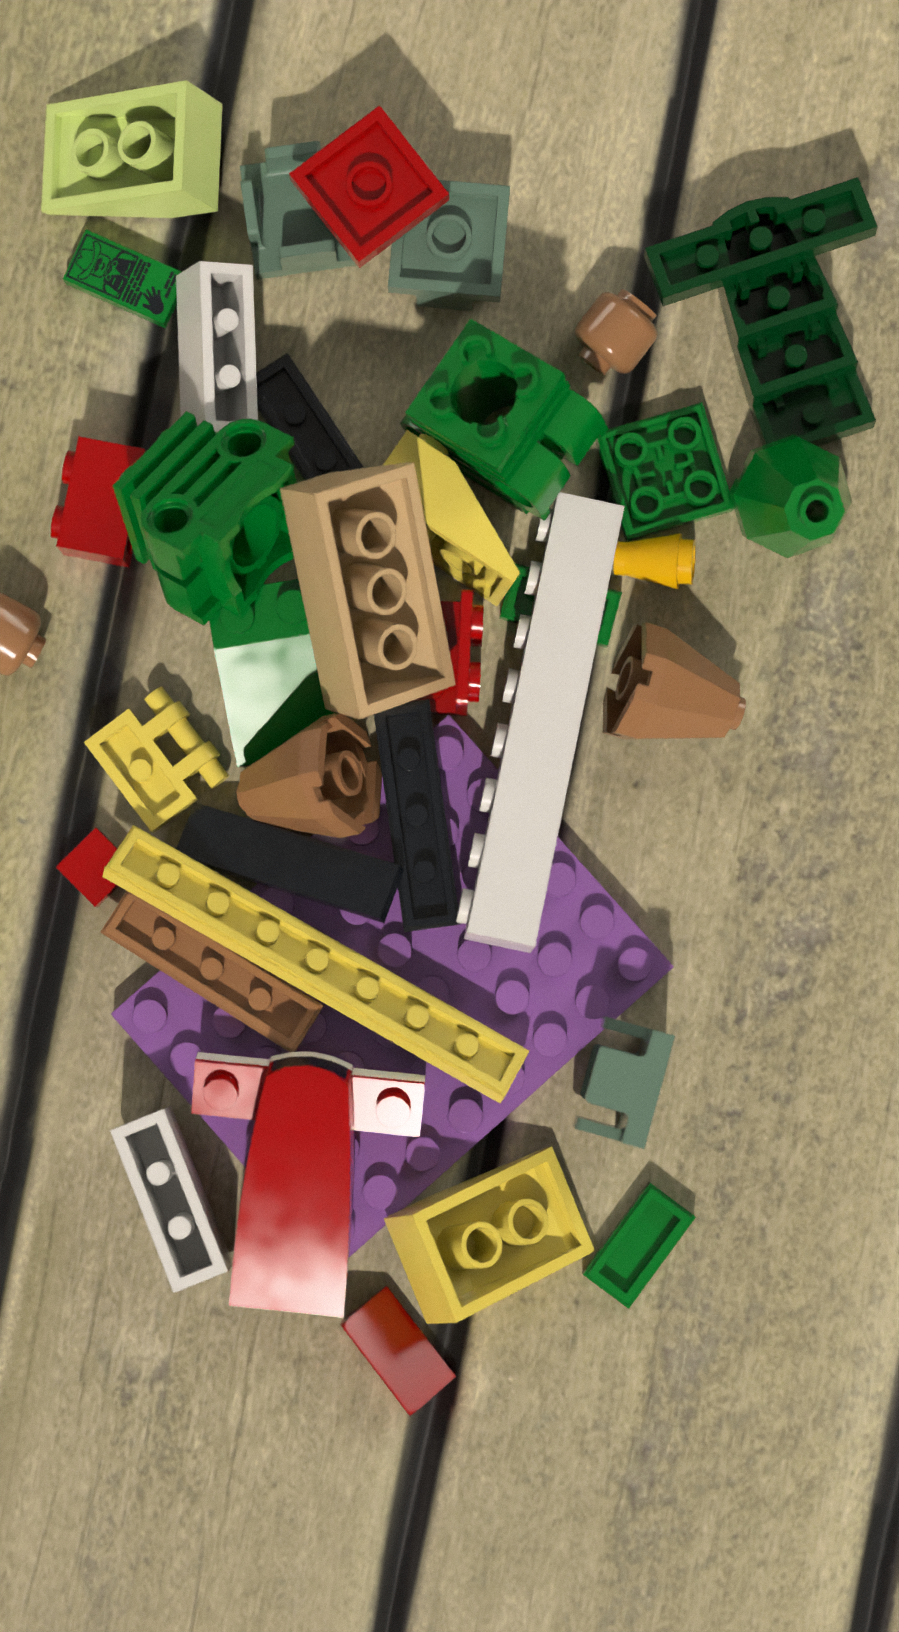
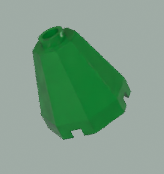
[729,435,852,558]

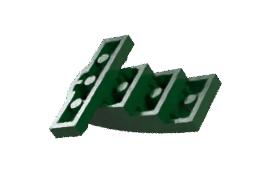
[644,177,878,446]

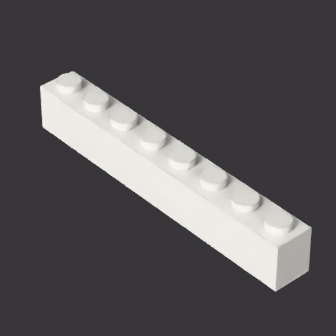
[456,492,624,953]

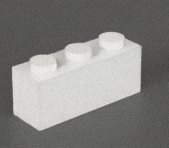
[176,261,258,435]
[110,1106,233,1293]

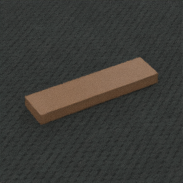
[100,891,324,1052]

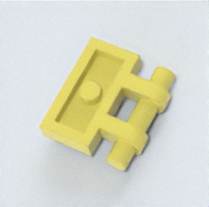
[84,686,229,833]

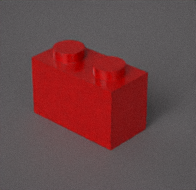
[51,436,146,568]

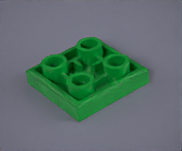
[595,402,734,542]

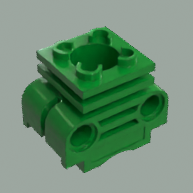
[400,318,608,521]
[112,411,297,626]

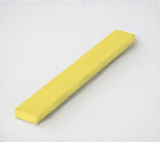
[103,825,529,1103]

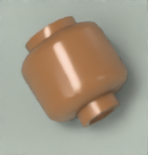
[574,289,658,376]
[0,592,47,676]

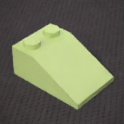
[41,80,222,218]

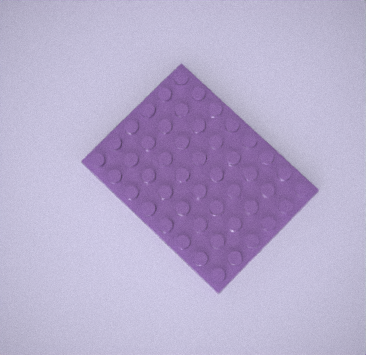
[111,715,674,1257]

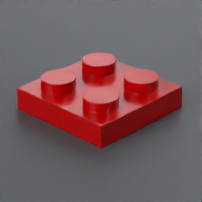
[289,105,449,269]

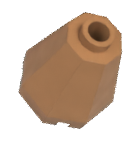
[603,622,746,740]
[236,713,382,838]

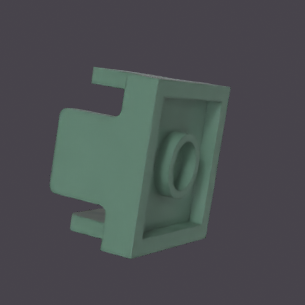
[240,141,357,280]
[388,180,510,311]
[573,1016,675,1149]

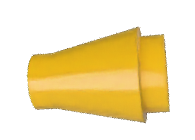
[613,533,696,589]

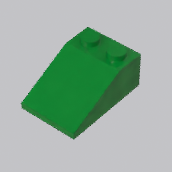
[209,579,337,768]

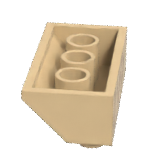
[280,462,456,719]

